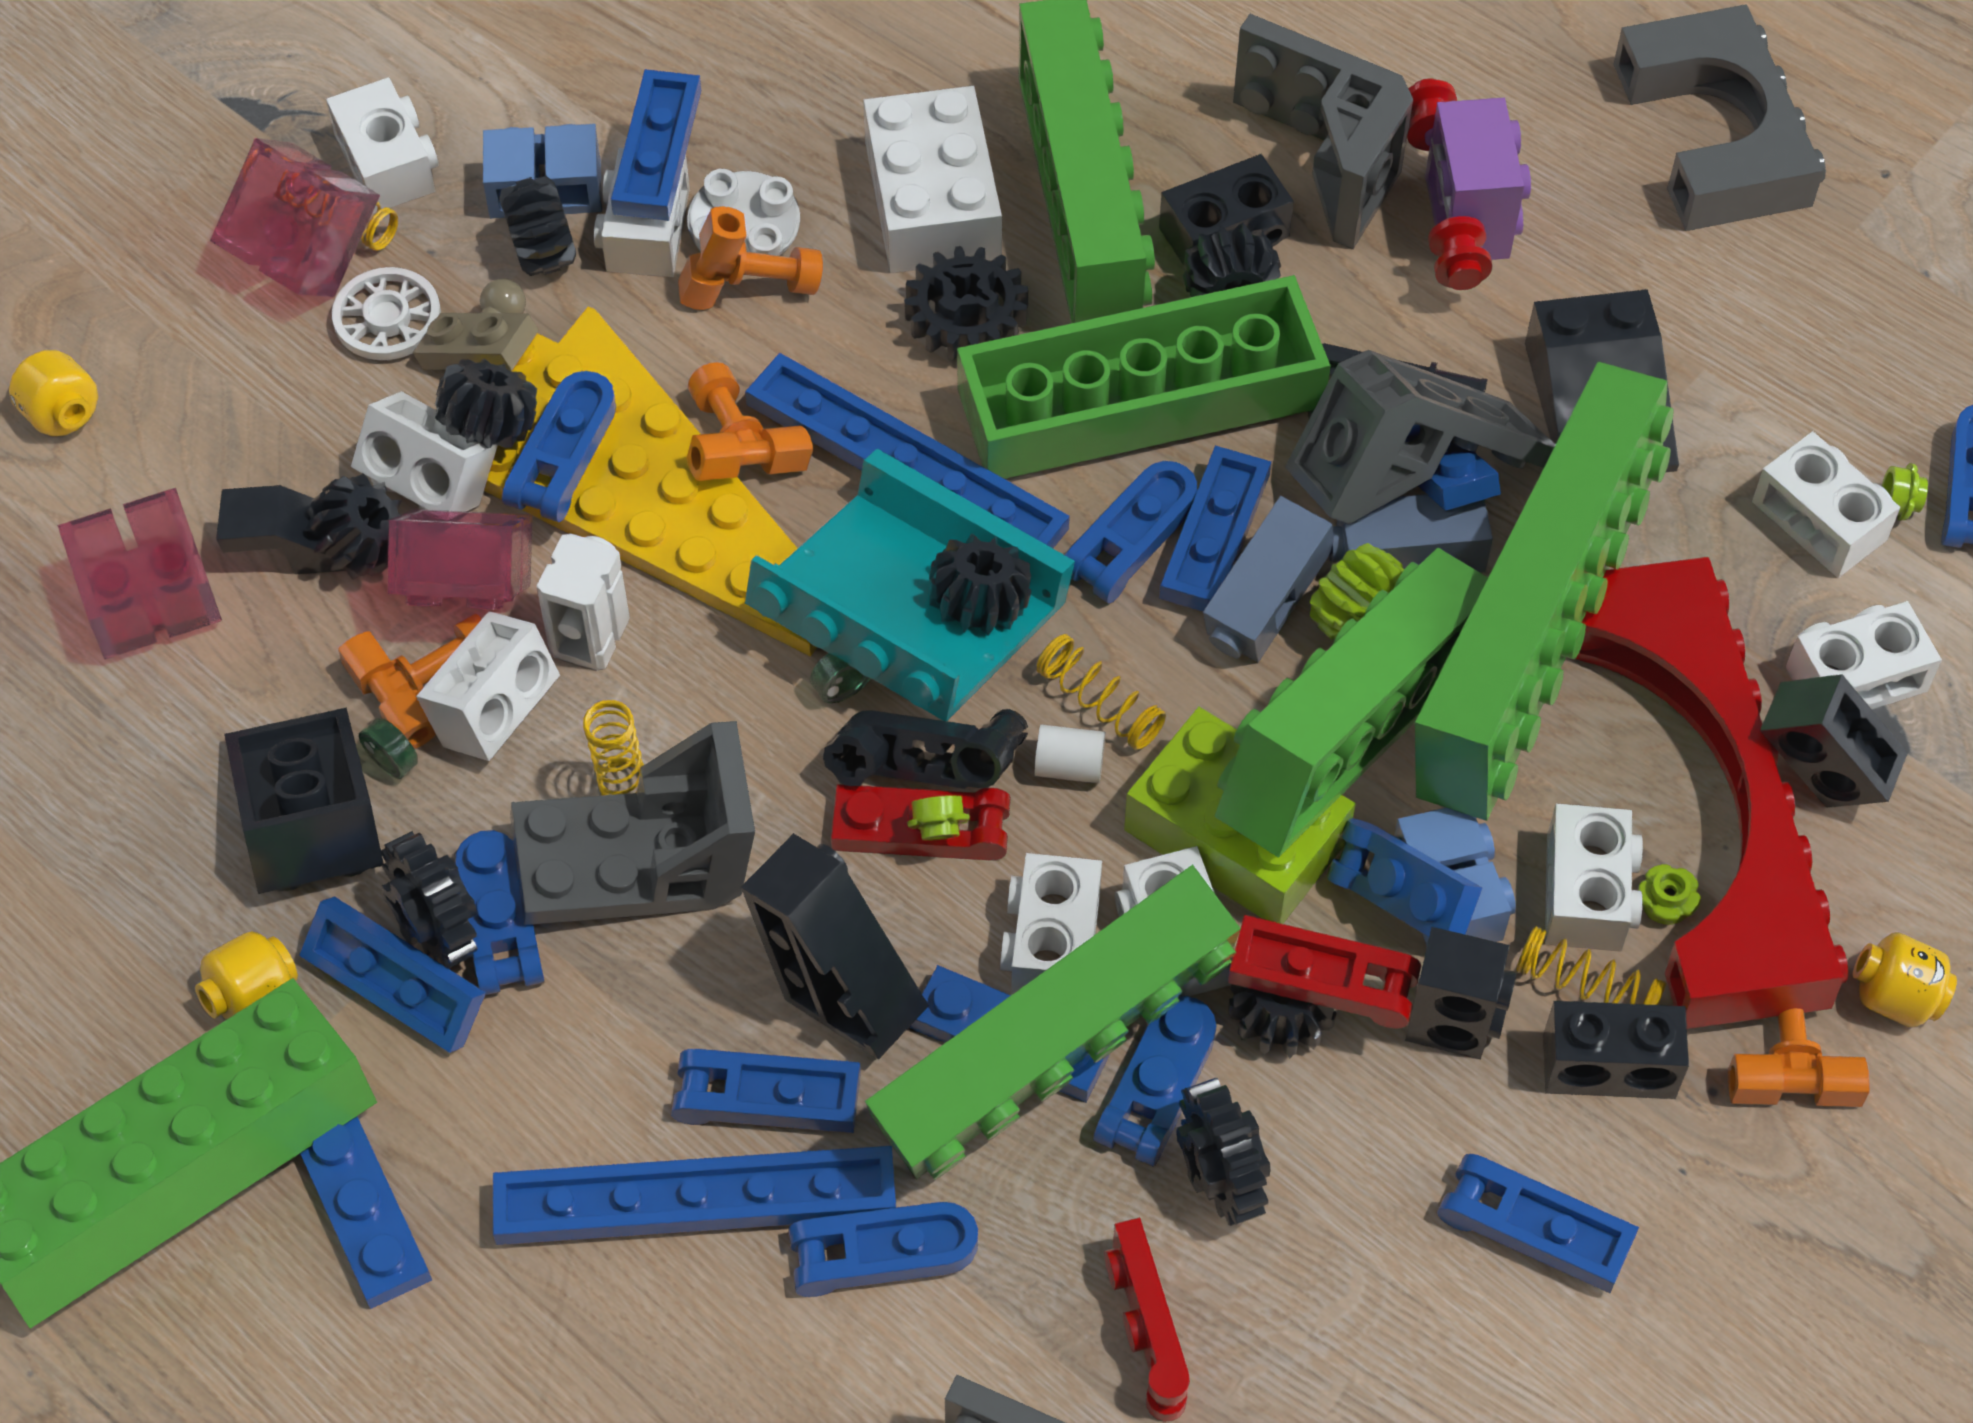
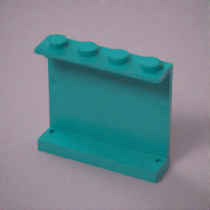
[745,449,1075,721]

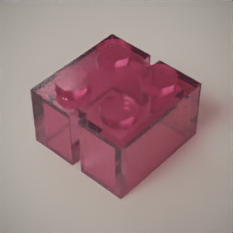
[210,138,380,297]
[57,487,222,660]
[388,509,533,609]

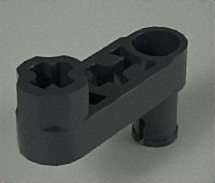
[823,709,1028,789]

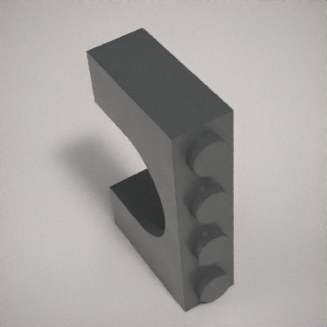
[1613,4,1826,231]

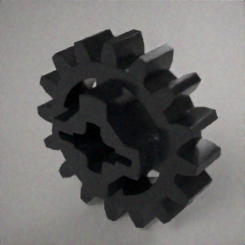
[904,246,1029,361]
[381,831,478,969]
[1176,1078,1271,1226]

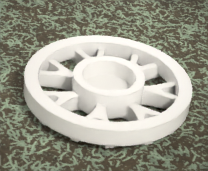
[332,267,441,361]

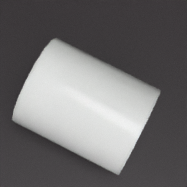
[1035,725,1106,783]

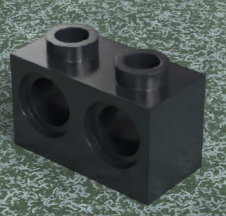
[1159,153,1294,265]
[1760,674,1908,808]
[1405,927,1517,1060]
[1543,1001,1689,1099]

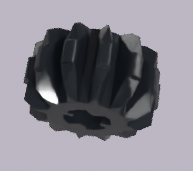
[499,176,576,276]
[1182,222,1281,297]
[435,359,537,448]
[304,473,411,580]
[928,533,1031,636]
[1228,984,1337,1059]

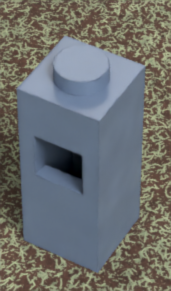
[1329,494,1493,573]
[1203,495,1334,663]

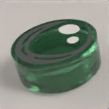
[810,653,871,704]
[358,718,418,779]

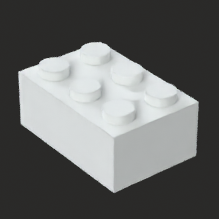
[863,86,1002,273]

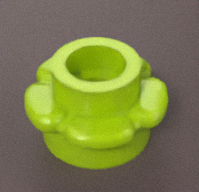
[1882,463,1928,521]
[907,796,970,840]
[1638,864,1701,925]

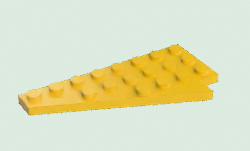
[484,306,817,657]

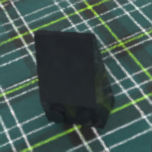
[1525,289,1679,473]
[224,707,384,894]

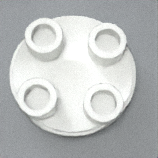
[687,169,800,256]

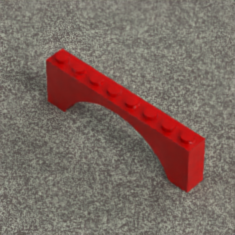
[1575,557,1848,1029]

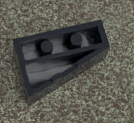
[741,833,929,1060]

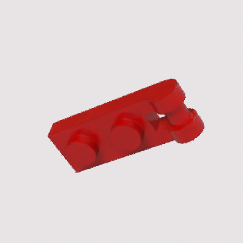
[831,784,1011,860]
[1228,915,1422,1029]
[1104,1217,1190,1422]

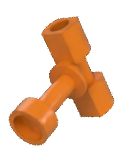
[678,206,823,310]
[687,362,813,481]
[338,613,482,753]
[1728,1008,1870,1107]

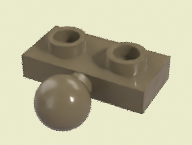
[413,279,539,371]

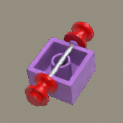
[1407,78,1531,290]

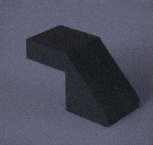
[216,485,346,575]

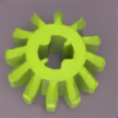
[1310,543,1404,640]

